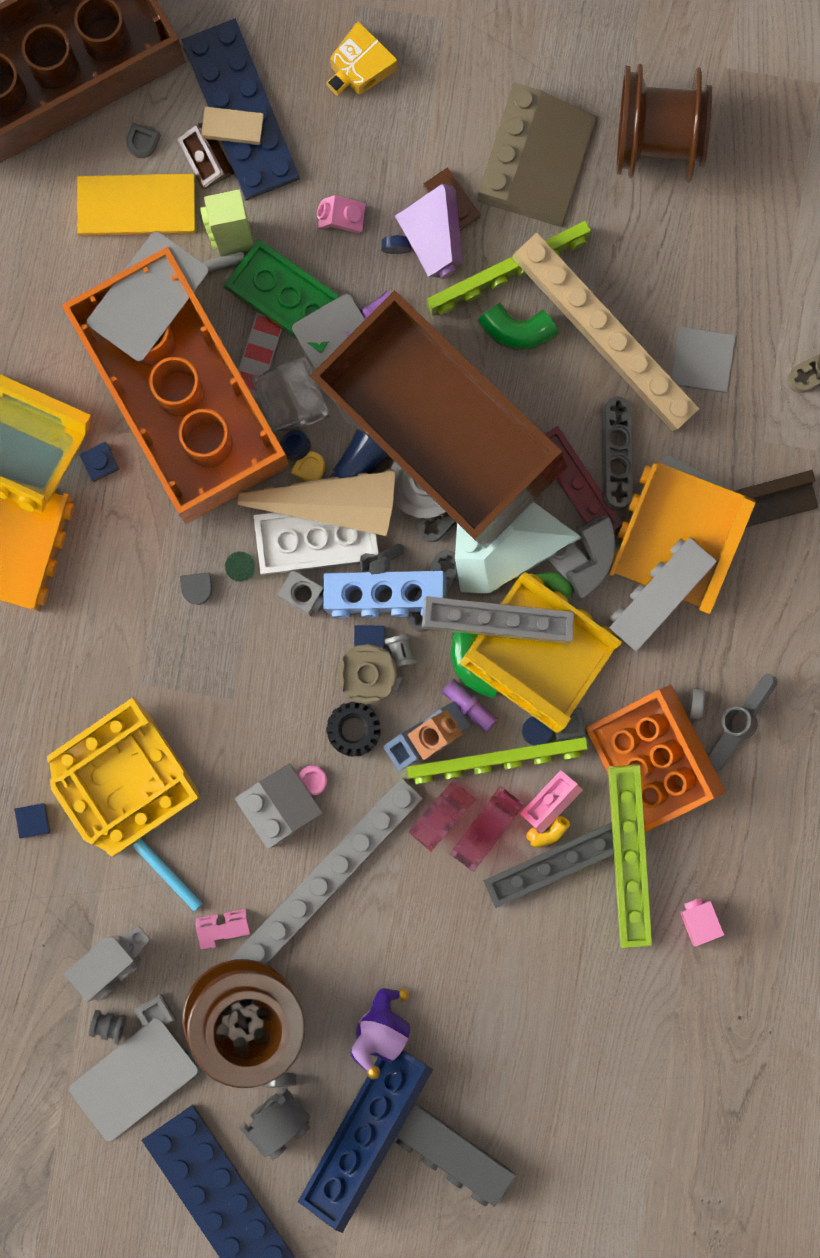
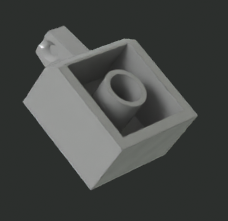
[63,926,151,1002]

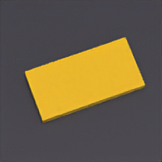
[77,174,196,236]

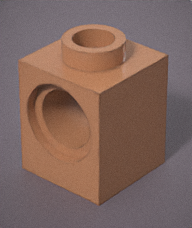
[407,710,463,760]

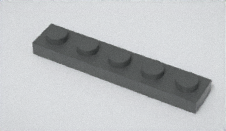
[483,822,614,908]

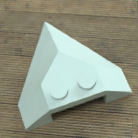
[455,502,582,594]

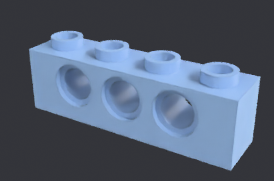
[323,571,447,619]

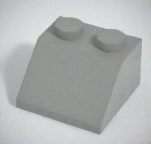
[235,763,323,849]

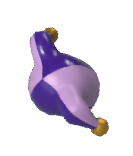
[350,988,410,1079]

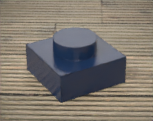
[79,441,120,482]

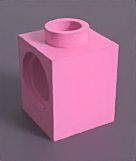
[680,898,724,946]

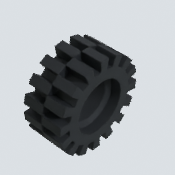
[326,702,381,757]

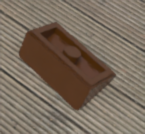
[177,123,234,189]

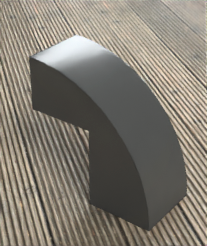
[565,514,615,598]

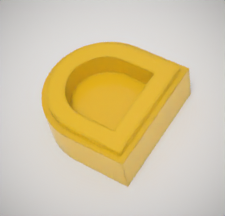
[291,451,326,482]

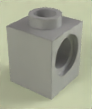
[277,570,324,616]

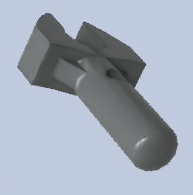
[360,544,404,575]

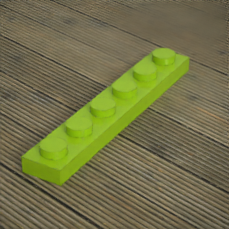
[427,221,591,316]
[407,737,587,784]
[608,764,652,948]

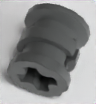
[89,1010,126,1045]

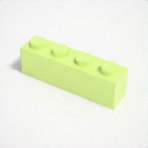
[200,189,254,257]

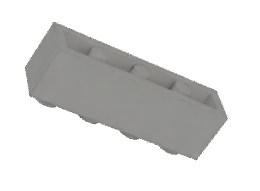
[609,537,717,651]

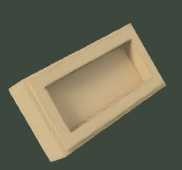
[201,107,264,145]

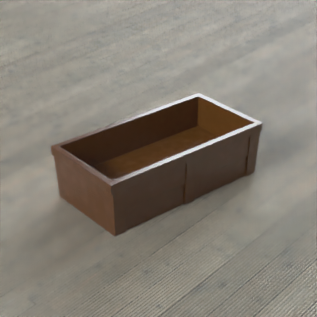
[309,290,567,548]

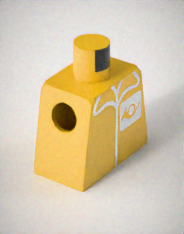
[326,21,398,96]

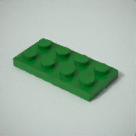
[224,239,340,353]

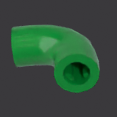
[477,303,559,350]
[450,632,497,699]

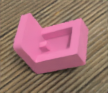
[317,195,366,234]

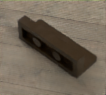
[734,469,818,528]

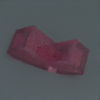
[450,786,524,872]

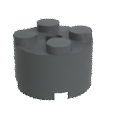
[240,1088,310,1160]

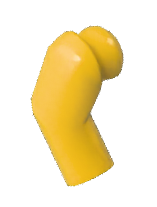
[526,816,570,848]

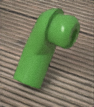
[534,572,573,601]

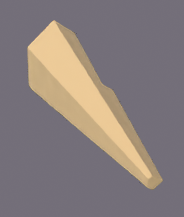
[237,469,395,536]

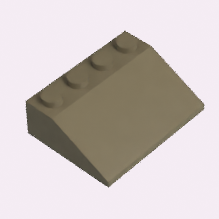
[478,82,596,227]

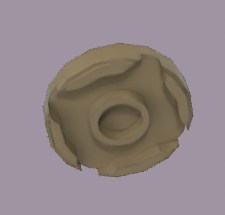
[337,643,398,704]

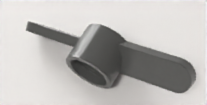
[708,674,777,772]

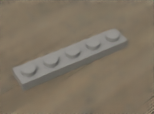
[422,596,574,644]

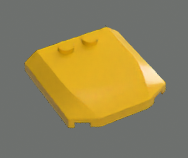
[47,697,201,857]

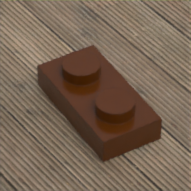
[423,167,481,231]

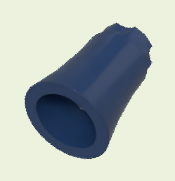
[329,429,389,479]

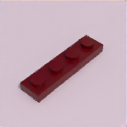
[545,426,622,531]

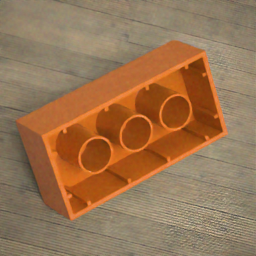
[61,247,290,525]

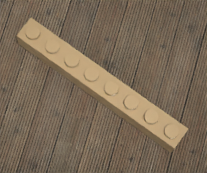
[512,232,699,431]

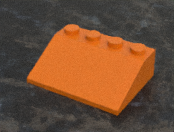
[585,684,726,833]

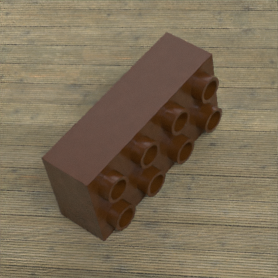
[0,0,186,163]

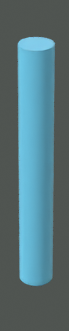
[133,838,203,912]

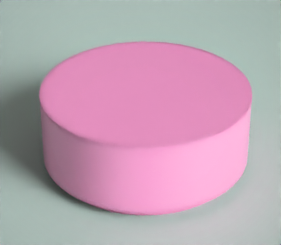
[298,766,328,796]

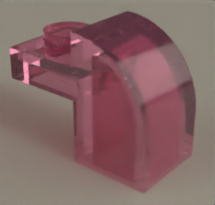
[408,780,476,852]

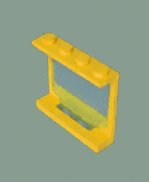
[0,374,91,514]

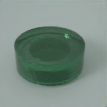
[225,551,255,582]

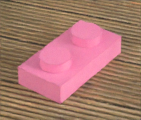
[520,770,583,834]

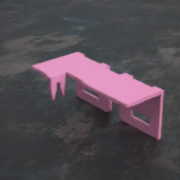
[196,909,250,949]

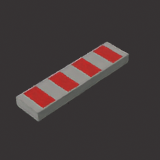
[238,312,283,401]

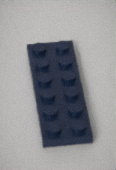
[181,18,300,201]
[298,1050,434,1233]
[141,1104,295,1258]

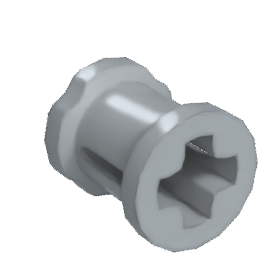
[384,634,417,669]

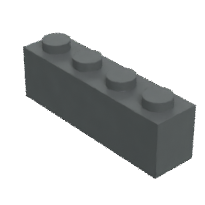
[396,1102,516,1207]

